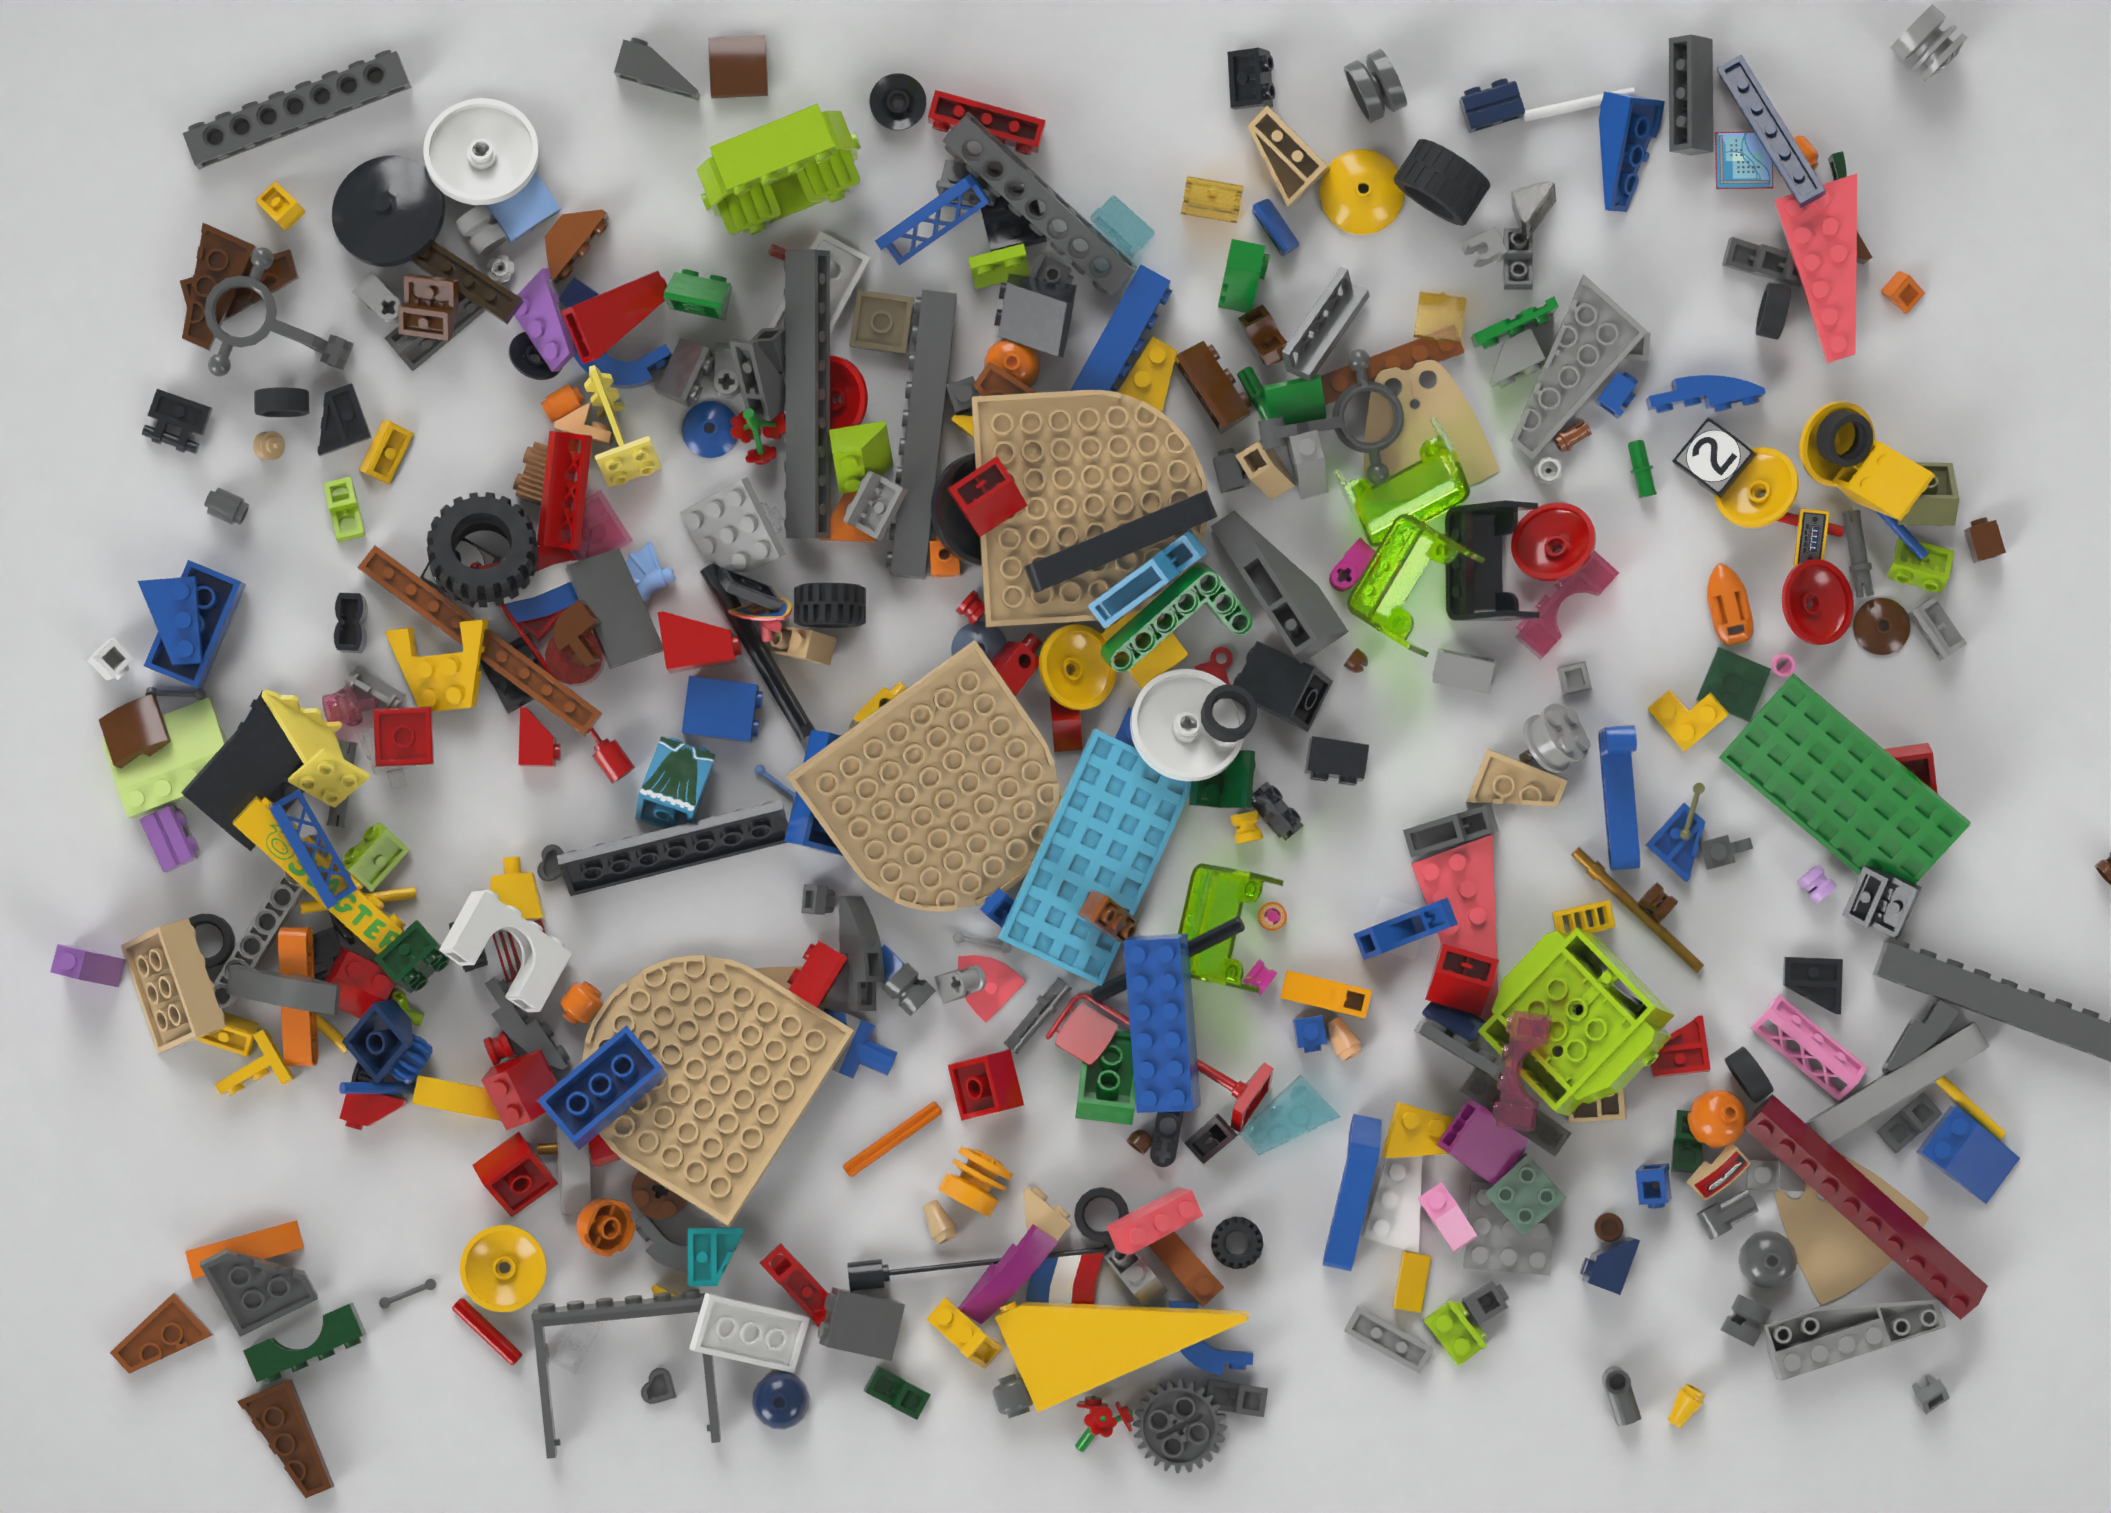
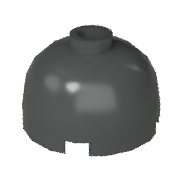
[1738,1231,1797,1289]

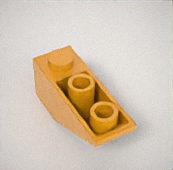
[1280,970,1372,1019]

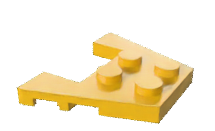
[385,618,488,712]

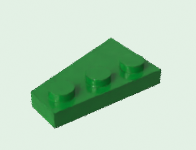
[1471,296,1559,350]

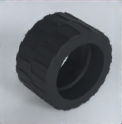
[1394,139,1490,226]

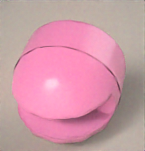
[1771,653,1795,677]

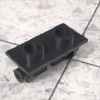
[1251,782,1304,841]

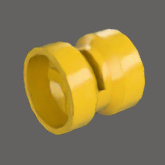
[1230,811,1263,844]

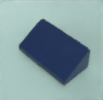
[1422,1002,1486,1042]

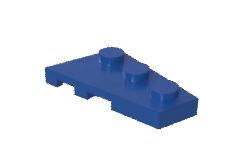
[138,576,203,665]

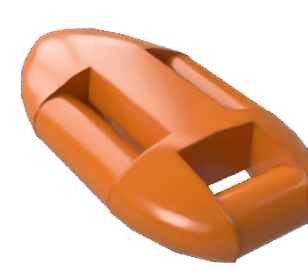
[1707,563,1754,646]

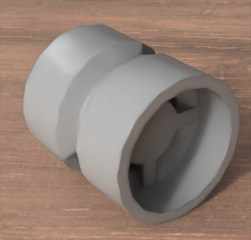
[455,205,508,258]

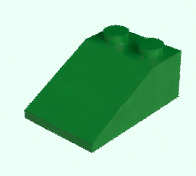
[664,269,732,320]
[1075,1030,1136,1125]

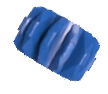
[389,1034,432,1084]

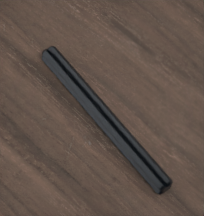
[1091,917,1245,1003]

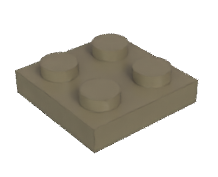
[849,289,914,355]

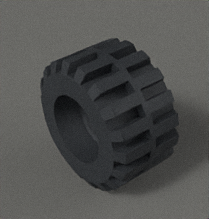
[794,583,866,628]

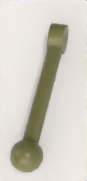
[1680,783,1705,840]

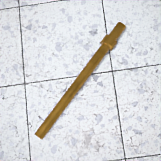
[1571,847,1704,973]

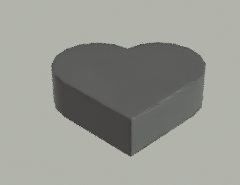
[537,844,565,882]
[641,1367,677,1404]

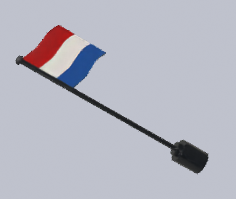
[847,1244,1110,1304]

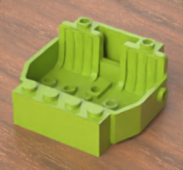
[696,103,861,235]
[1478,928,1675,1116]

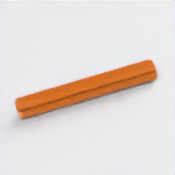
[843,1101,942,1177]

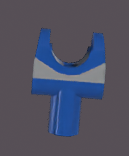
[823,1008,898,1079]

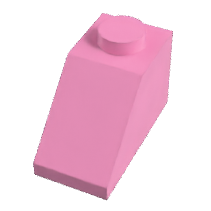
[1418,1182,1478,1252]

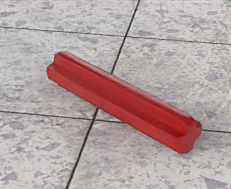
[452,1298,522,1365]

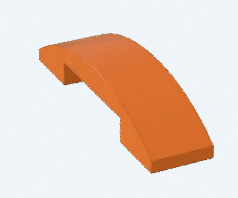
[185,1220,304,1279]

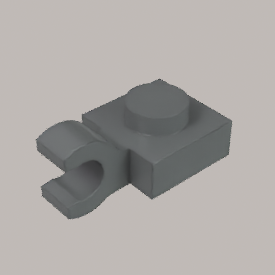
[1699,835,1753,870]

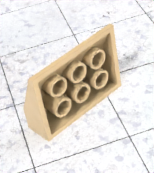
[121,918,226,1054]

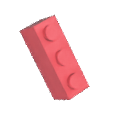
[1106,1187,1203,1255]

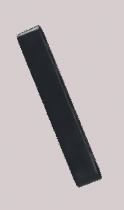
[1024,490,1218,593]

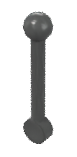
[145,687,206,700]
[379,1279,436,1309]

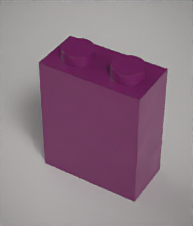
[1436,1098,1530,1185]

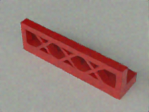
[537,431,592,550]

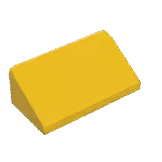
[359,419,414,485]
[196,1011,259,1057]
[1392,1251,1431,1313]

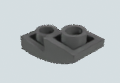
[1503,228,1533,290]

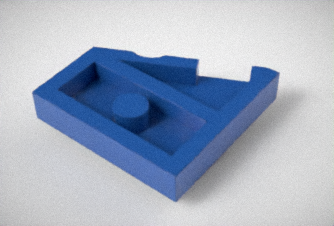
[1645,803,1705,882]

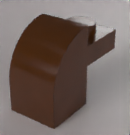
[1238,304,1288,366]
[554,600,602,667]

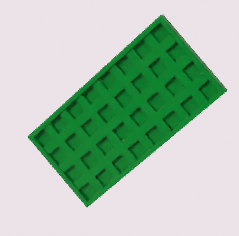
[1719,673,1971,884]

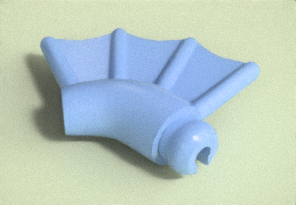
[626,542,676,603]

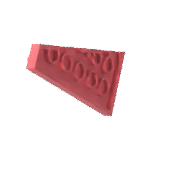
[1774,174,1857,364]
[1411,834,1498,1021]

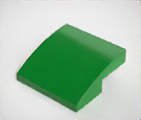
[1263,374,1327,425]

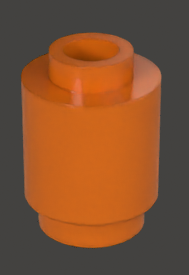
[540,384,585,423]

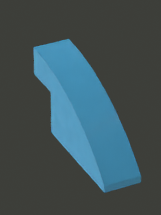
[1088,529,1208,629]

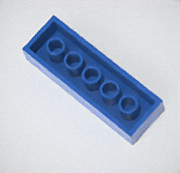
[1123,934,1201,1113]

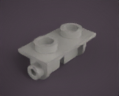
[342,666,406,709]

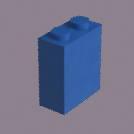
[682,676,763,743]

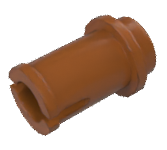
[1553,419,1592,452]

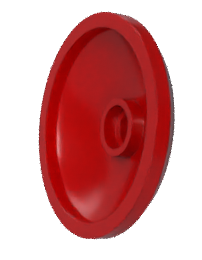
[830,356,868,442]
[1511,502,1596,581]
[1782,559,1854,645]

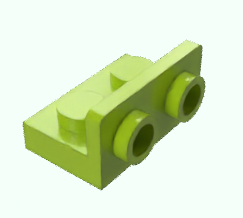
[968,243,1030,289]
[1887,537,1954,593]
[342,822,410,892]
[1423,1299,1487,1366]

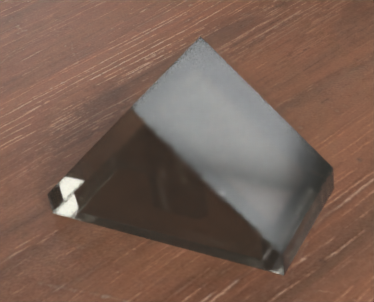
[1511,181,1556,241]

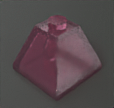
[567,489,633,561]

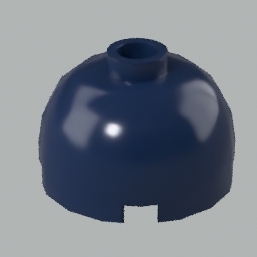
[752,1371,810,1430]

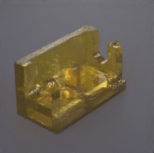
[1181,176,1243,223]

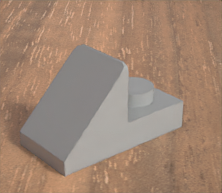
[1746,1160,1805,1192]

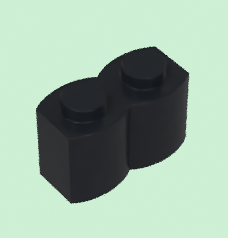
[334,593,368,653]

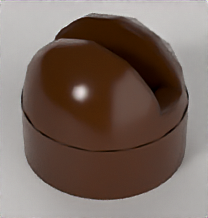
[1343,648,1368,673]
[1126,1130,1152,1155]

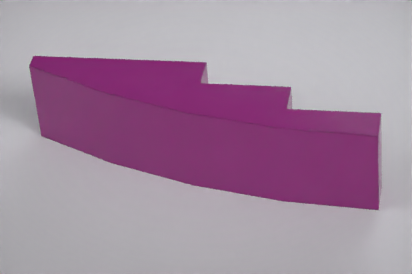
[958,1224,1058,1324]

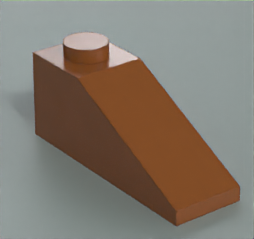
[1148,1232,1224,1307]

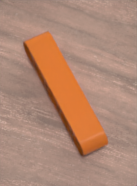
[278,927,318,1066]

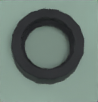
[1756,282,1791,340]
[254,387,309,417]
[1816,410,1873,467]
[1201,685,1257,742]
[189,914,235,968]
[1725,1046,1774,1104]
[1074,1187,1129,1243]

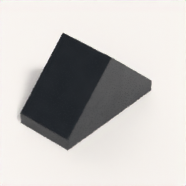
[1184,1113,1237,1164]

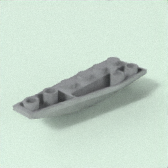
[1763,1299,1946,1381]

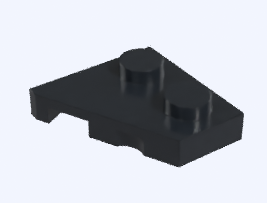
[317,383,372,457]
[1783,957,1843,1015]

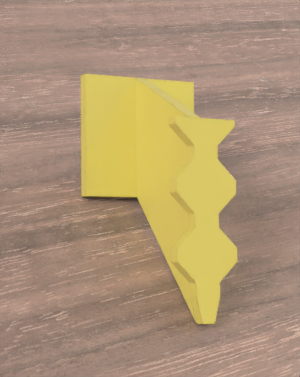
[584,365,662,488]
[262,689,370,808]

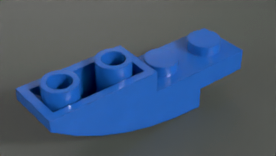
[1646,375,1766,414]

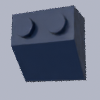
[342,999,413,1084]
[1580,1236,1640,1295]

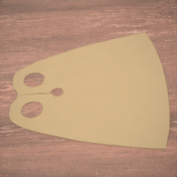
[1364,360,1500,502]
[1775,1153,1929,1305]

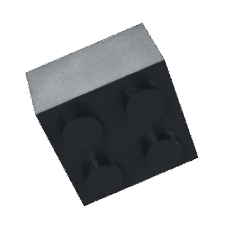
[1304,736,1369,786]

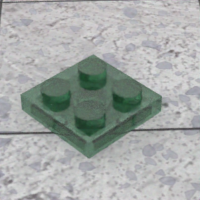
[1696,647,1771,722]

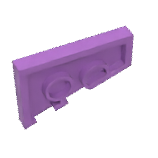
[514,268,576,372]

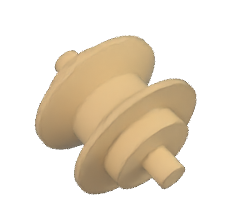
[253,431,285,460]

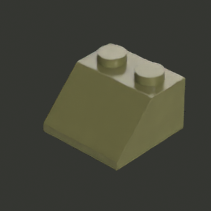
[1897,462,1959,526]

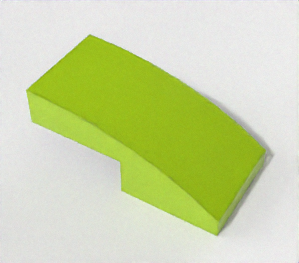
[323,476,366,543]

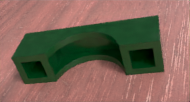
[243,1302,367,1384]

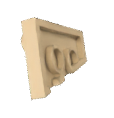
[1466,748,1568,807]

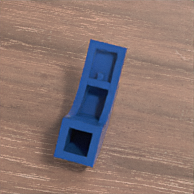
[574,344,672,389]
[1354,897,1458,960]
[1168,1300,1253,1375]

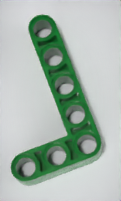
[1101,563,1253,673]

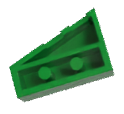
[1218,239,1270,313]

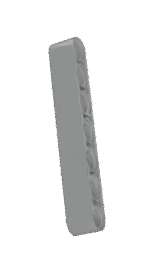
[213,835,328,1009]
[1806,1021,1990,1144]

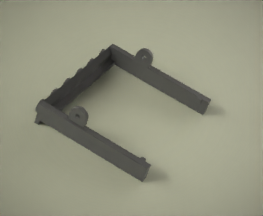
[531,1289,721,1459]

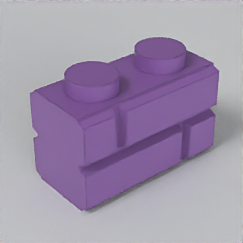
[140,805,200,872]

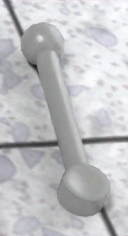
[953,932,1012,953]

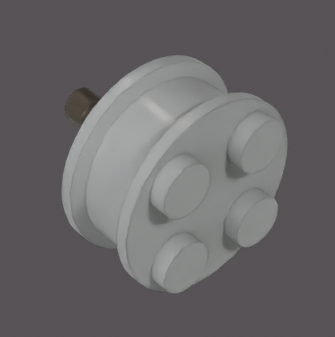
[1519,704,1591,773]

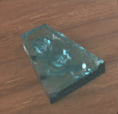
[1238,1074,1340,1156]

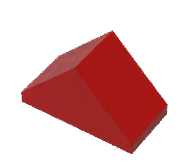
[1050,696,1083,752]

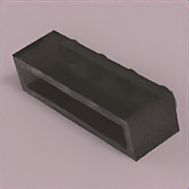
[1458,1067,1572,1157]

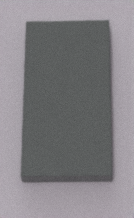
[565,548,663,669]

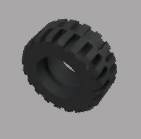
[427,492,538,608]

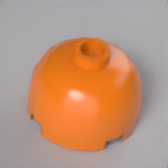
[984,338,1040,388]
[1687,1090,1747,1149]
[576,1197,635,1257]

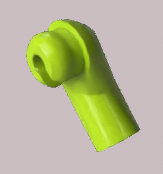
[388,990,425,1026]

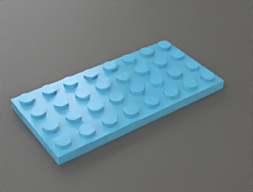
[998,729,1191,986]

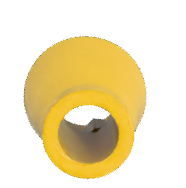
[1667,1383,1706,1428]

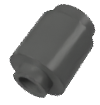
[204,488,249,525]

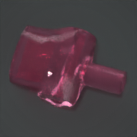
[322,687,378,726]

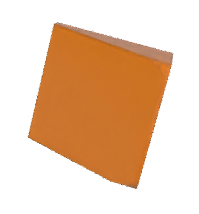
[1881,271,1925,314]

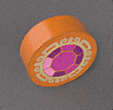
[1258,902,1287,931]

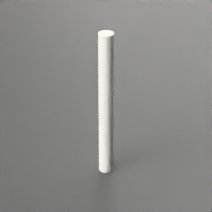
[1523,87,1636,122]

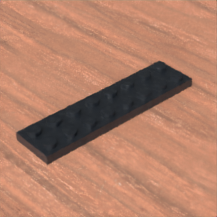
[557,800,788,896]

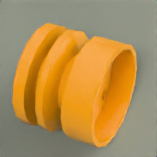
[938,1146,1013,1218]

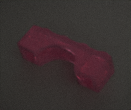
[1515,550,1619,660]
[1493,1010,1553,1132]

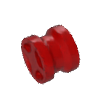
[956,590,985,626]
[483,1031,516,1065]

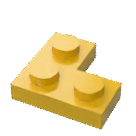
[1647,689,1729,752]

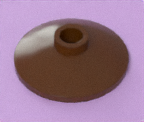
[1853,598,1910,655]

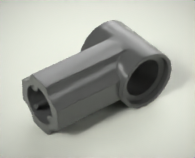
[1696,1190,1759,1240]
[1602,1366,1642,1427]

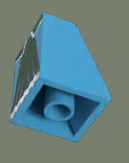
[635,736,715,829]

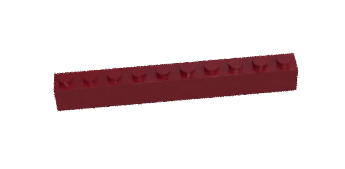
[1744,1094,1988,1320]

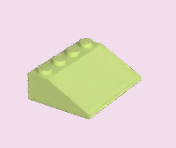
[102,697,227,819]

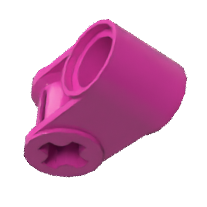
[1329,537,1381,592]

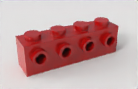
[928,90,1046,155]

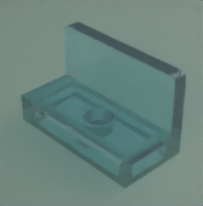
[1091,195,1155,258]

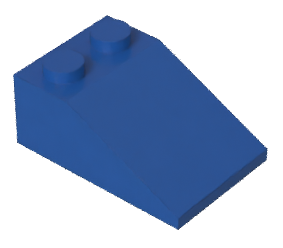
[1916,1106,2020,1204]

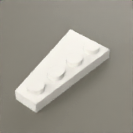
[1363,1156,1422,1254]

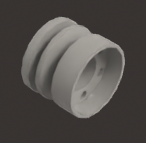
[1890,4,1967,81]

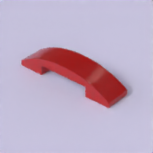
[759,1243,828,1327]

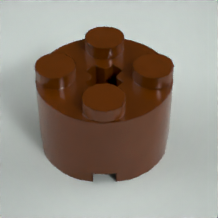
[631,1171,688,1219]

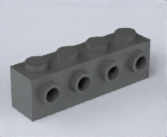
[1669,34,1713,156]

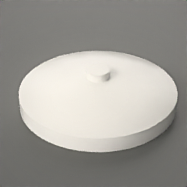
[423,98,539,205]
[1130,669,1245,781]

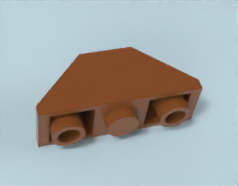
[545,209,609,284]
[1077,890,1139,945]

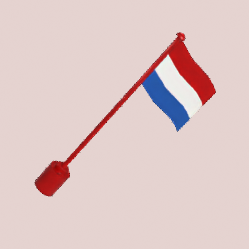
[470,546,636,784]

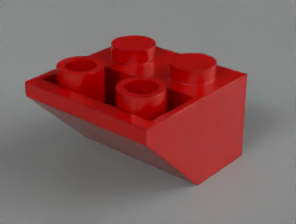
[948,456,1028,538]
[1425,944,1499,1016]

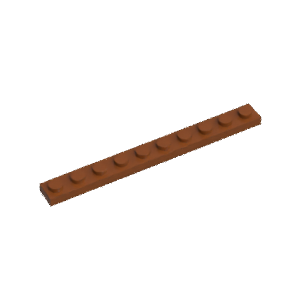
[357,545,602,737]

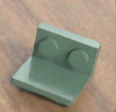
[1486,1154,1567,1235]

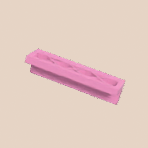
[1751,994,1868,1102]

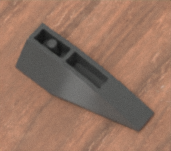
[1211,511,1349,664]

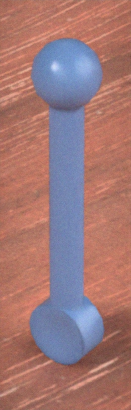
[754,765,795,799]

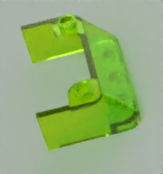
[1334,418,1470,547]
[1347,514,1485,657]
[1178,863,1284,993]

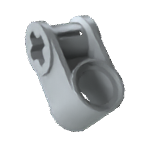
[352,271,403,324]
[713,342,740,399]
[935,965,986,1004]

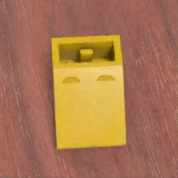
[1832,440,1935,521]

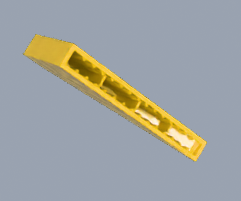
[995,1301,1250,1412]

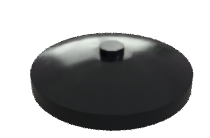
[332,155,445,267]
[931,453,982,567]

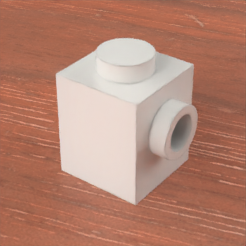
[87,638,134,681]

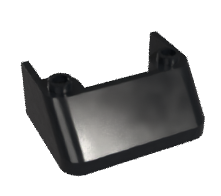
[1445,500,1540,621]

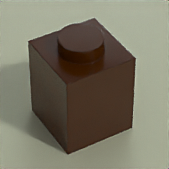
[1964,517,2006,563]

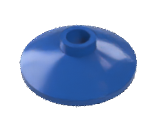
[682,401,737,458]

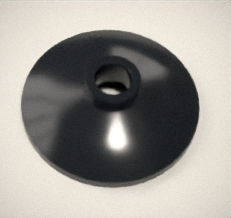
[869,73,926,130]
[509,332,562,380]

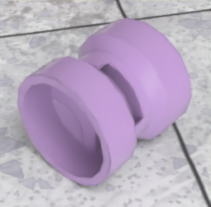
[1797,864,1837,904]

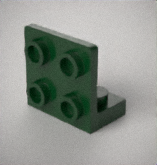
[1189,750,1256,808]
[374,920,450,993]

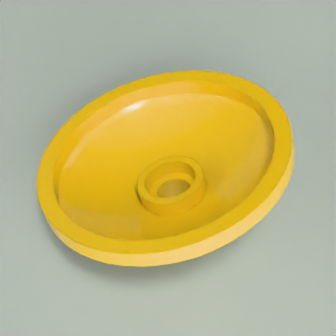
[1319,149,1405,235]
[1799,401,1875,487]
[1714,447,1799,528]
[1039,624,1116,710]
[460,1225,547,1312]

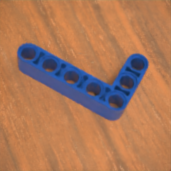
[1598,725,1640,871]
[1322,1114,1382,1272]

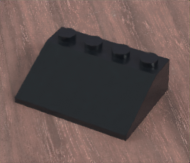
[181,706,304,851]

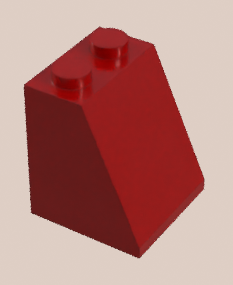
[657,611,742,673]

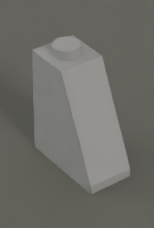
[1287,430,1329,499]

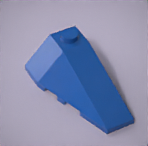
[1599,92,1665,212]

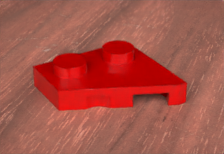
[1651,1015,1711,1078]

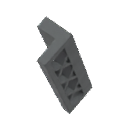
[385,265,485,371]
[1282,267,1370,382]

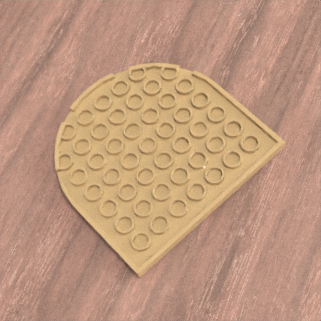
[971,390,1208,627]
[786,640,1059,912]
[581,955,855,1227]

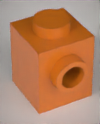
[929,536,961,578]

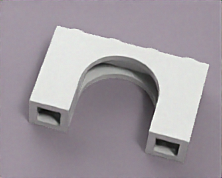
[439,889,572,1012]

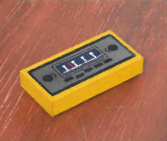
[1793,508,1829,566]

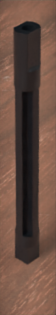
[700,563,815,752]

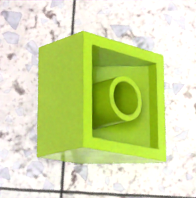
[829,421,893,494]

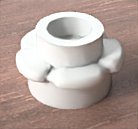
[487,254,515,283]
[1534,457,1562,485]

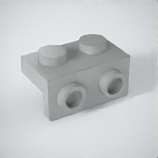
[843,471,908,541]

